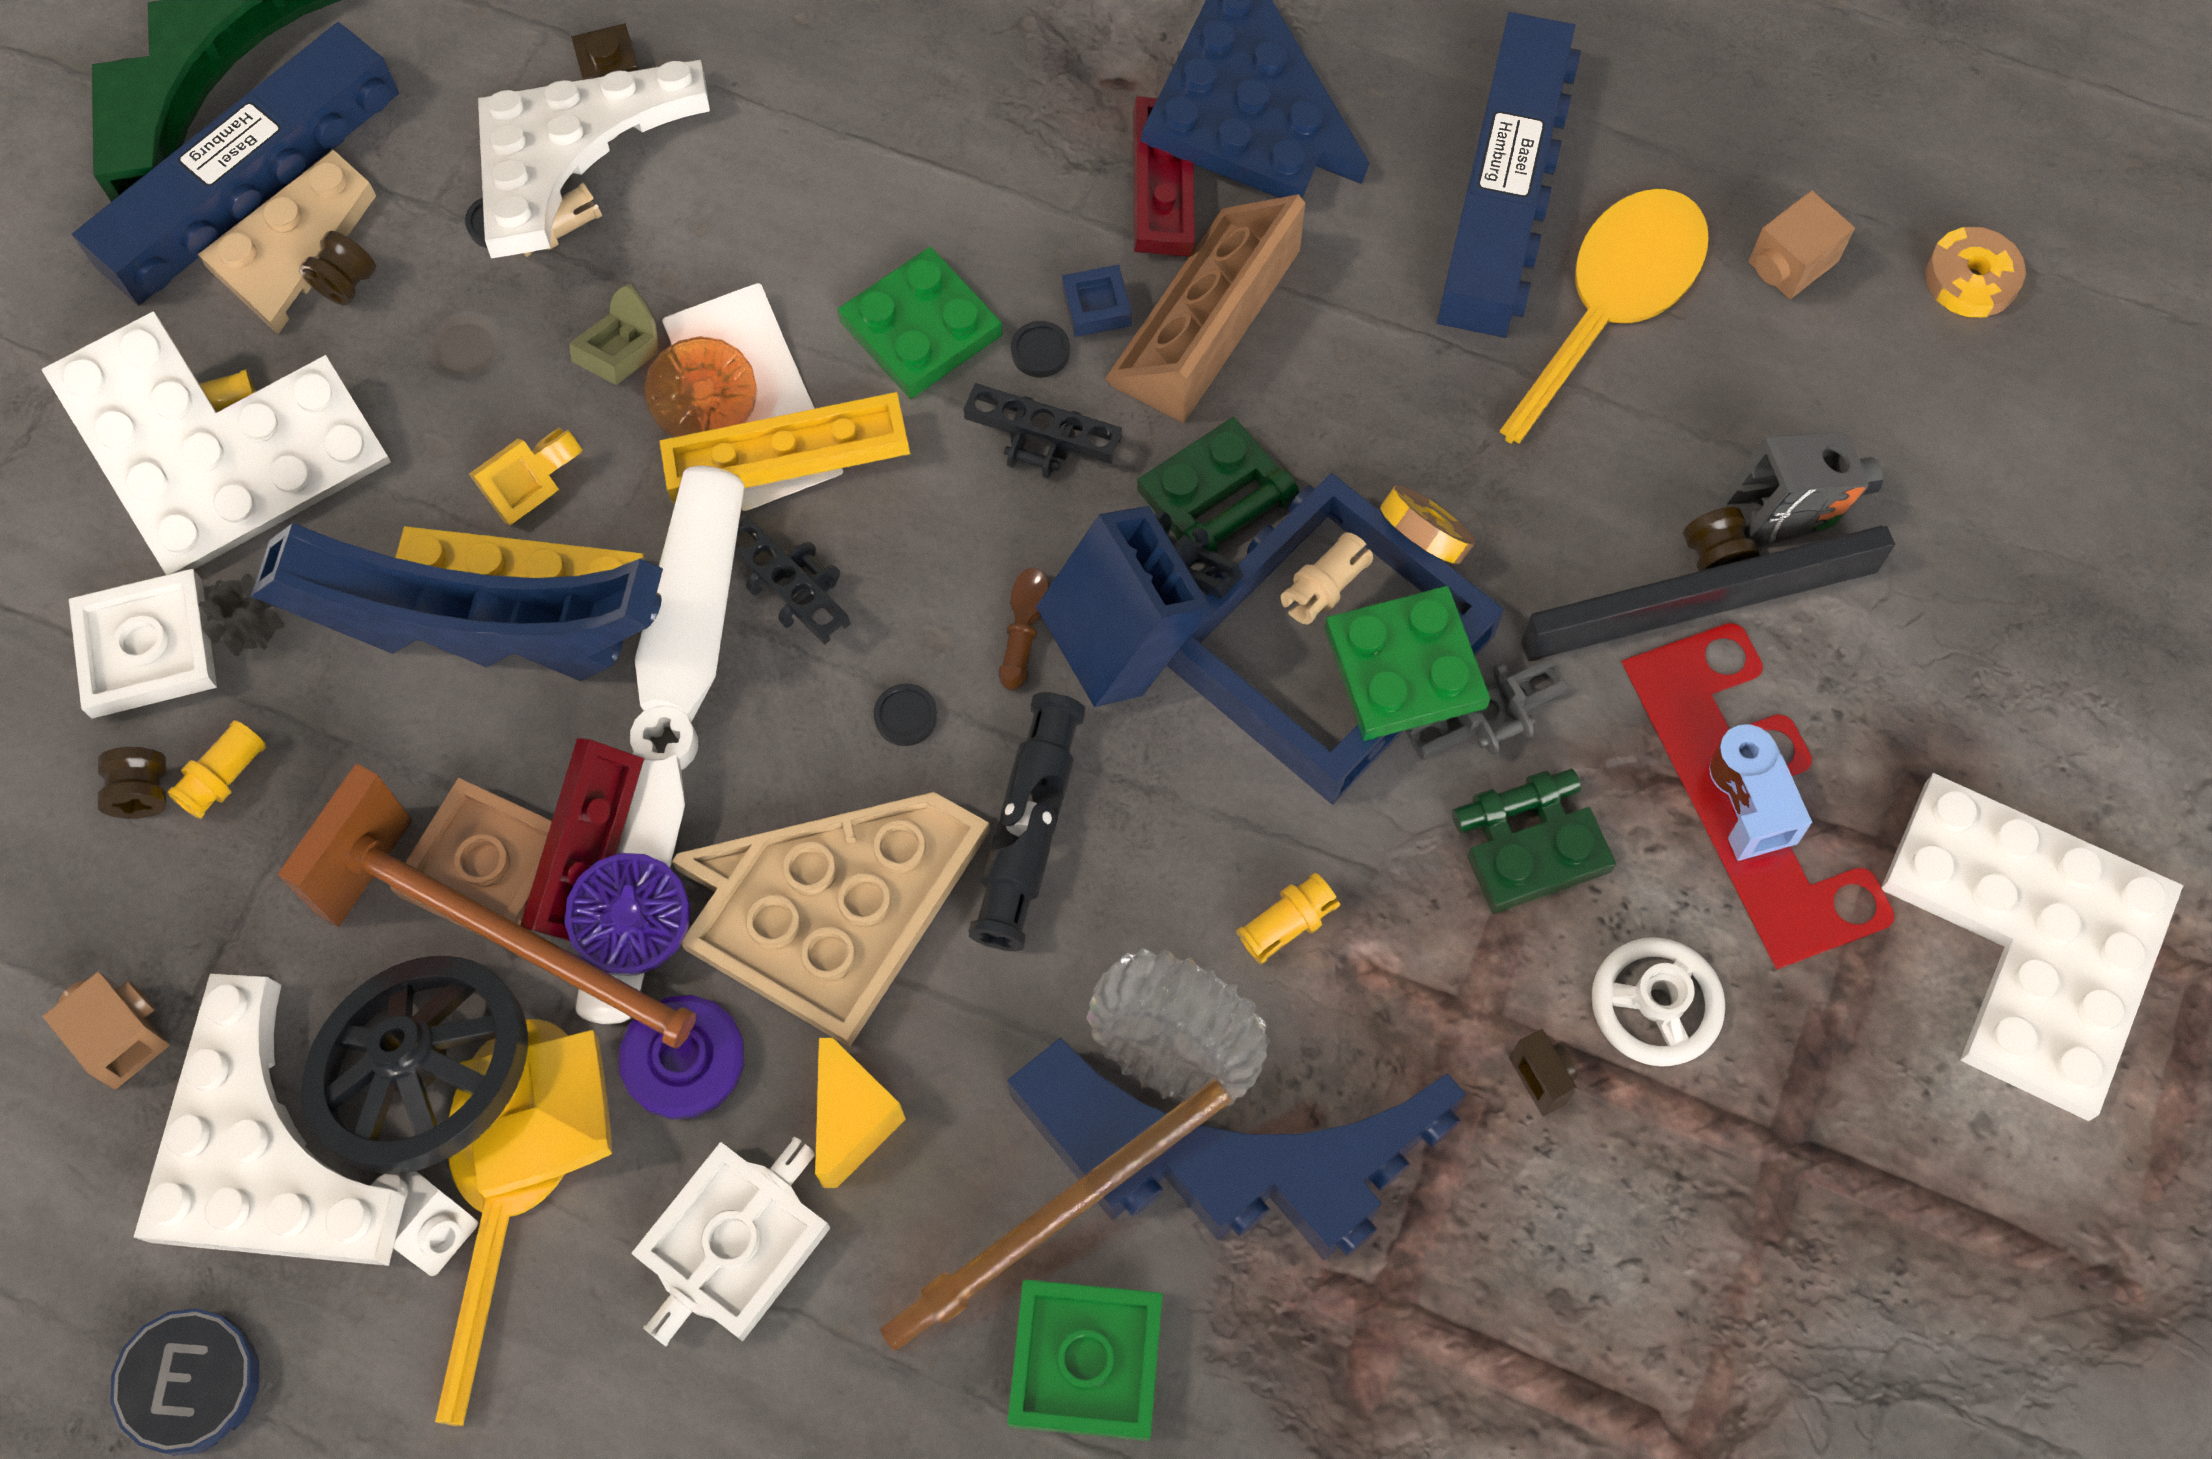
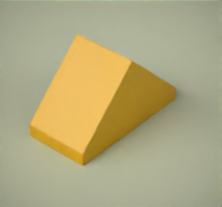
[815,1038,906,1188]

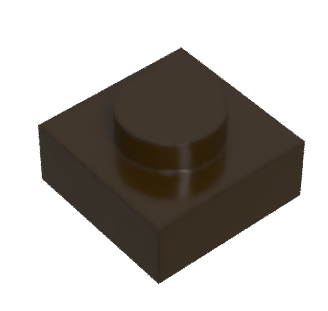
[571,23,639,80]
[1509,1028,1578,1116]

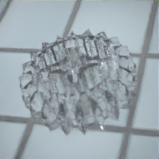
[1086,948,1270,1109]

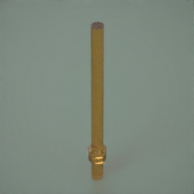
[880,1078,1233,1351]

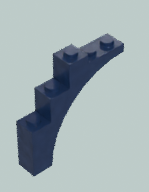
[251,523,663,681]
[1007,1037,1466,1260]

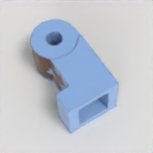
[1709,724,1812,861]

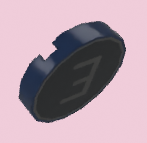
[110,1308,259,1456]

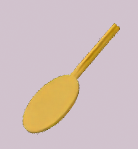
[1500,189,1708,444]
[435,1019,568,1426]

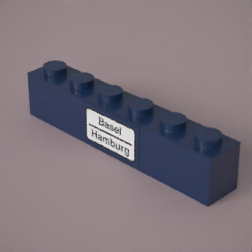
[1437,12,1581,338]
[71,21,399,306]

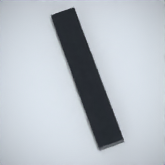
[1521,525,1896,661]

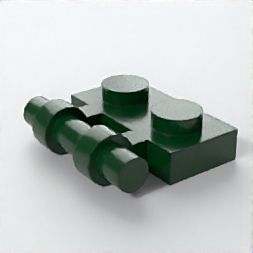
[1452,768,1616,914]

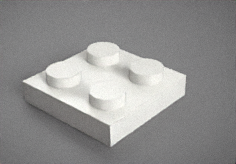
[69,569,217,719]

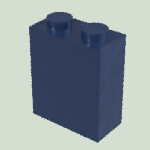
[1036,506,1211,707]

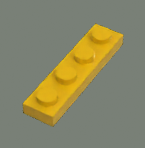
[659,392,910,503]
[395,526,646,578]

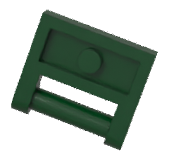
[1137,416,1300,553]

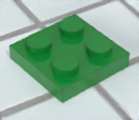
[837,246,1003,399]
[1324,586,1490,741]
[1007,1279,1163,1441]

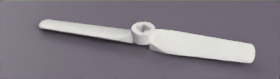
[575,466,744,1024]

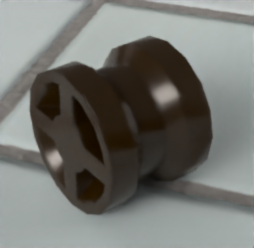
[299,231,376,306]
[1683,507,1760,571]
[98,747,166,819]

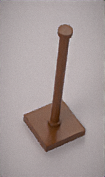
[277,763,696,1049]

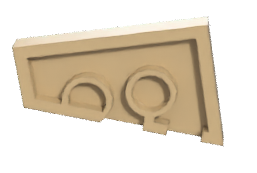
[198,150,376,334]

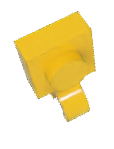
[469,428,583,526]

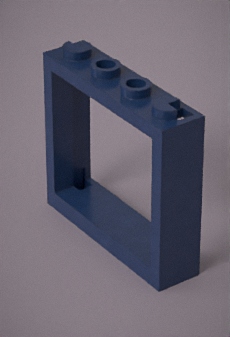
[1166,472,1504,805]

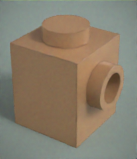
[1748,190,1855,300]
[42,971,170,1090]

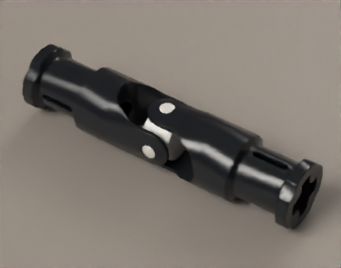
[968,692,1086,951]

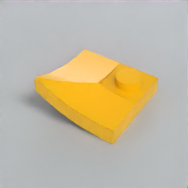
[459,1030,612,1198]

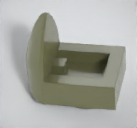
[569,284,660,385]

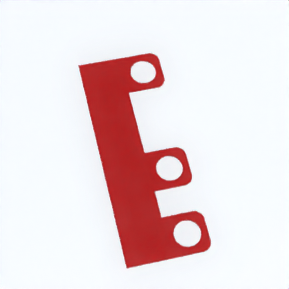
[1621,623,1894,970]

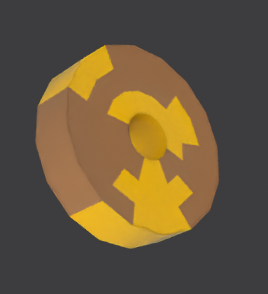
[1925,227,2026,318]
[1380,485,1475,564]

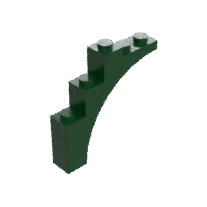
[92,0,341,202]

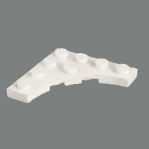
[478,60,710,259]
[134,974,406,1266]

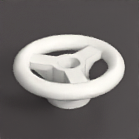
[1592,937,1725,1066]

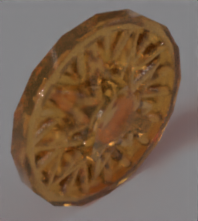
[644,336,758,437]

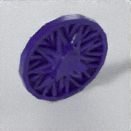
[564,853,691,976]
[619,995,745,1120]

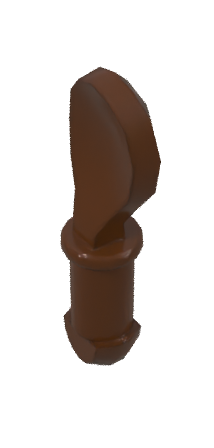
[998,568,1051,691]

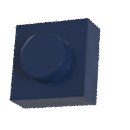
[1062,264,1132,337]

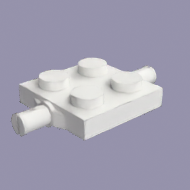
[631,1137,830,1346]

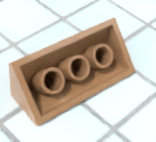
[1105,194,1305,423]

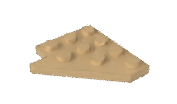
[672,792,990,1047]

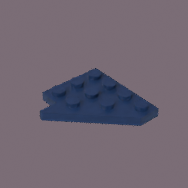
[1140,0,1370,199]

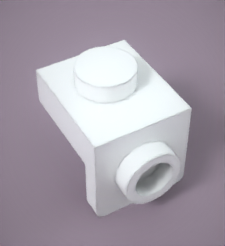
[371,1171,478,1276]

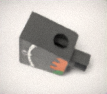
[1719,432,1883,547]

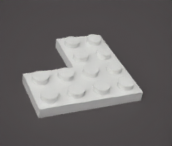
[41,311,391,575]
[1881,773,2183,1121]

